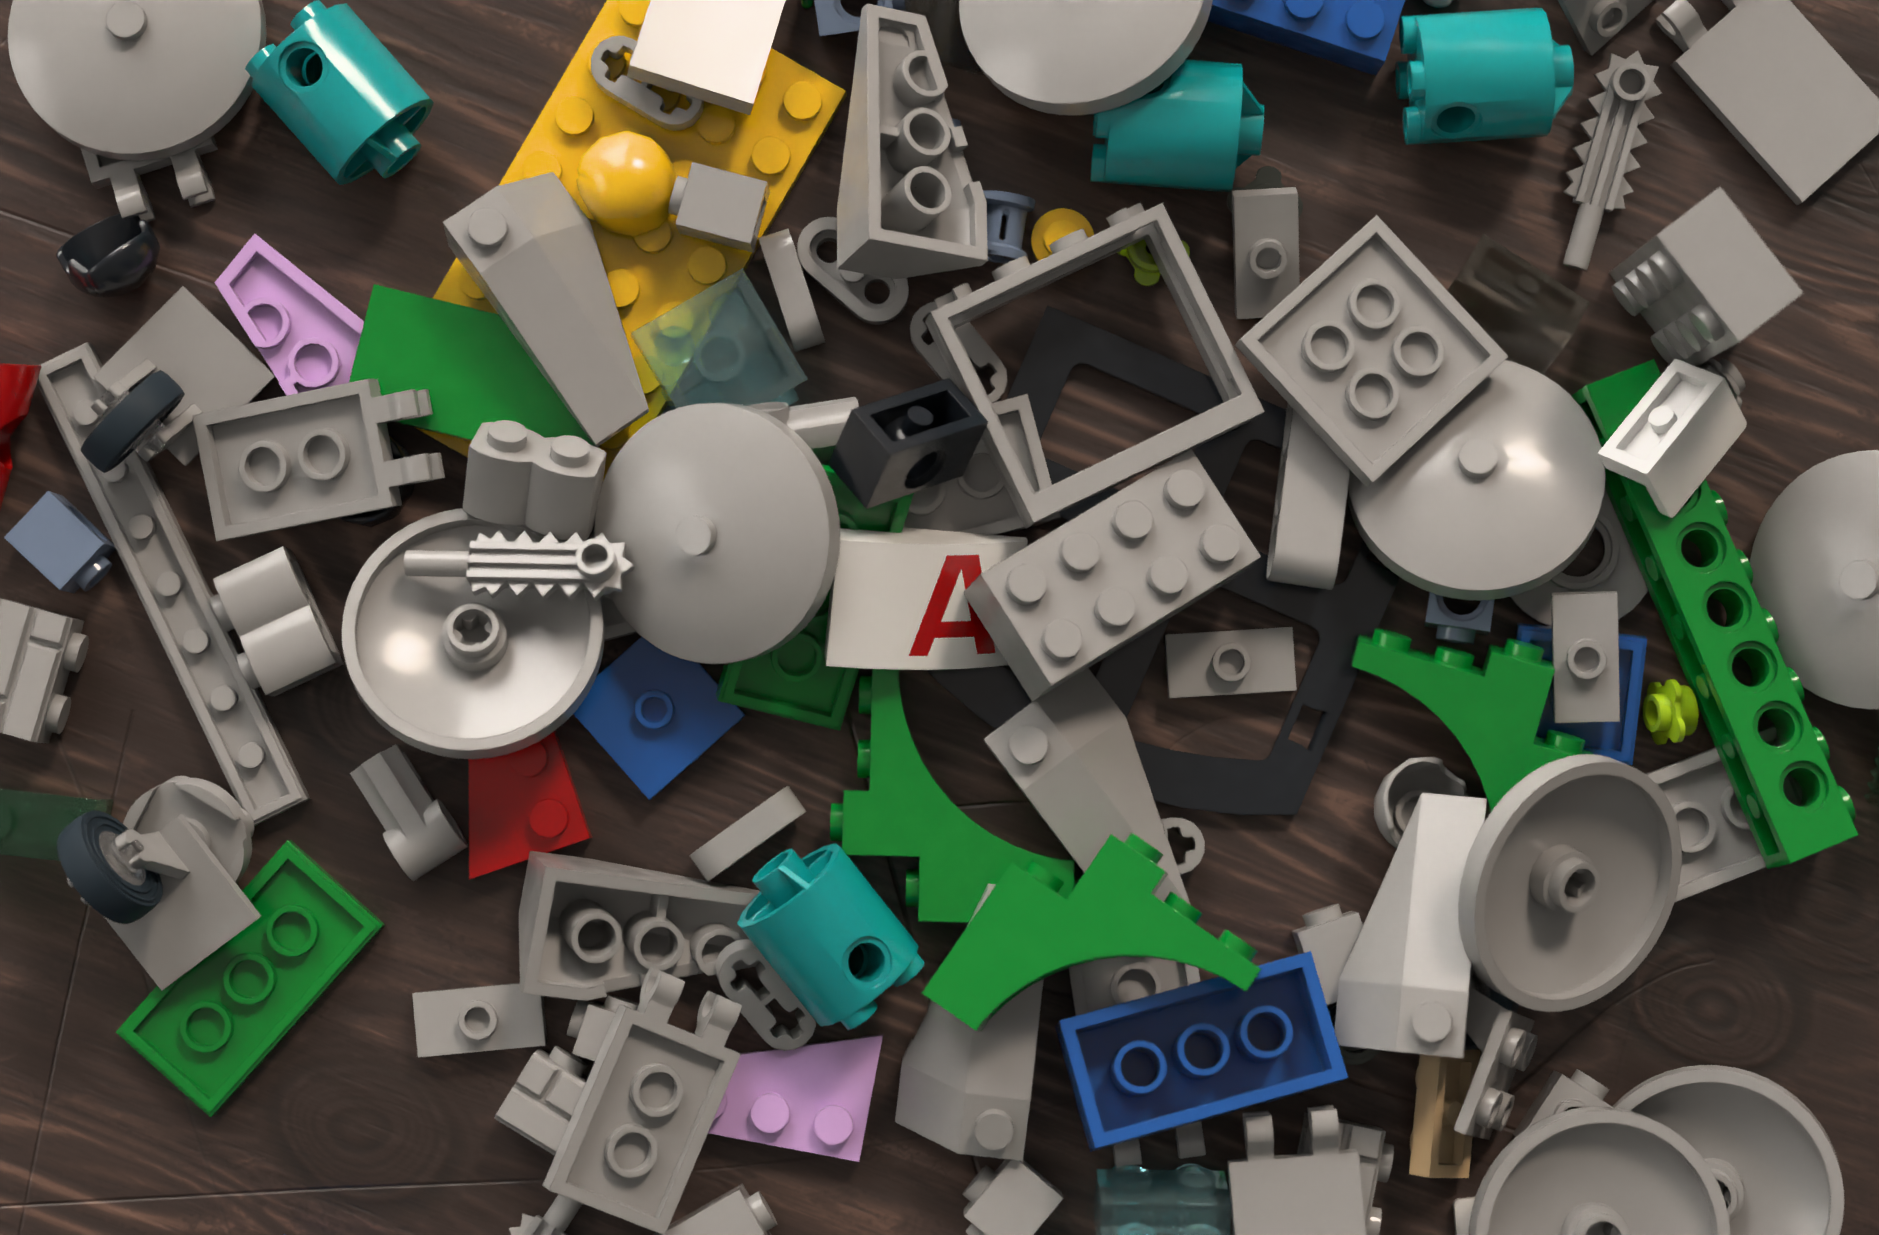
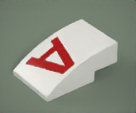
[824,527,1028,670]

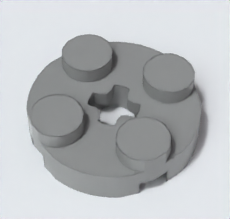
[123,776,255,884]

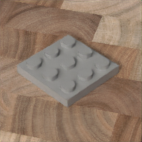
[1235,215,1509,487]

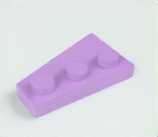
[214,234,364,396]
[708,1034,883,1162]

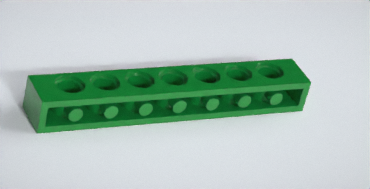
[1572,359,1858,869]

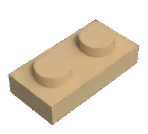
[1409,1049,1480,1178]

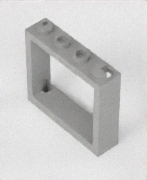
[925,202,1265,529]

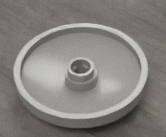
[8,0,267,161]
[959,0,1213,115]
[1347,360,1606,600]
[594,403,840,664]
[1750,450,1879,709]
[342,508,605,759]
[1458,754,1682,1012]
[1612,1065,1844,1235]
[1469,1107,1730,1235]

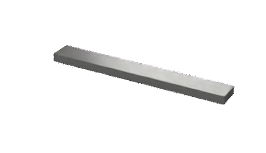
[37,342,311,826]

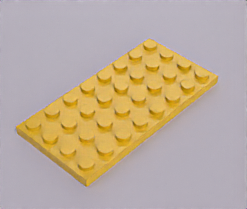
[414,0,847,481]

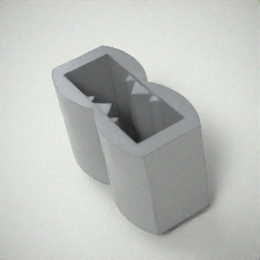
[463,420,607,541]
[210,546,344,697]

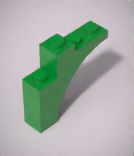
[1352,628,1593,812]
[830,669,1075,923]
[922,833,1262,1032]

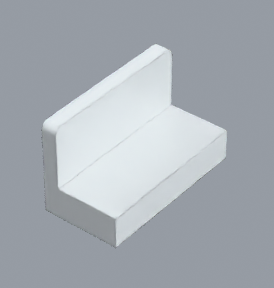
[1598,358,1747,518]

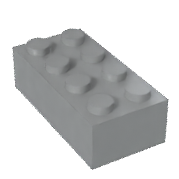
[1609,187,1803,366]
[963,449,1261,702]

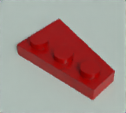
[469,730,592,880]

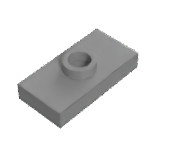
[1232,187,1300,319]
[1551,591,1620,723]
[1164,627,1297,699]
[412,983,548,1057]

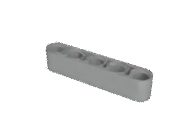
[1266,403,1350,590]

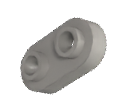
[797,217,909,325]

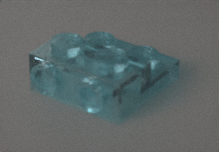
[630,268,808,410]
[1093,1163,1231,1235]

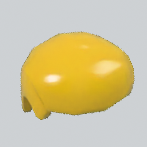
[576,131,678,236]

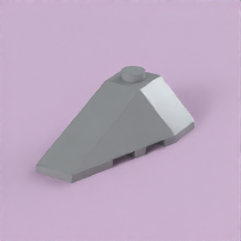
[837,3,988,279]
[443,172,649,447]
[984,668,1190,904]
[1334,793,1487,1059]
[519,851,760,1001]
[895,883,1044,1161]

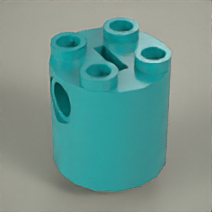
[245,0,434,185]
[1395,7,1574,145]
[1090,60,1264,192]
[737,843,925,1030]

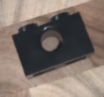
[828,378,988,509]

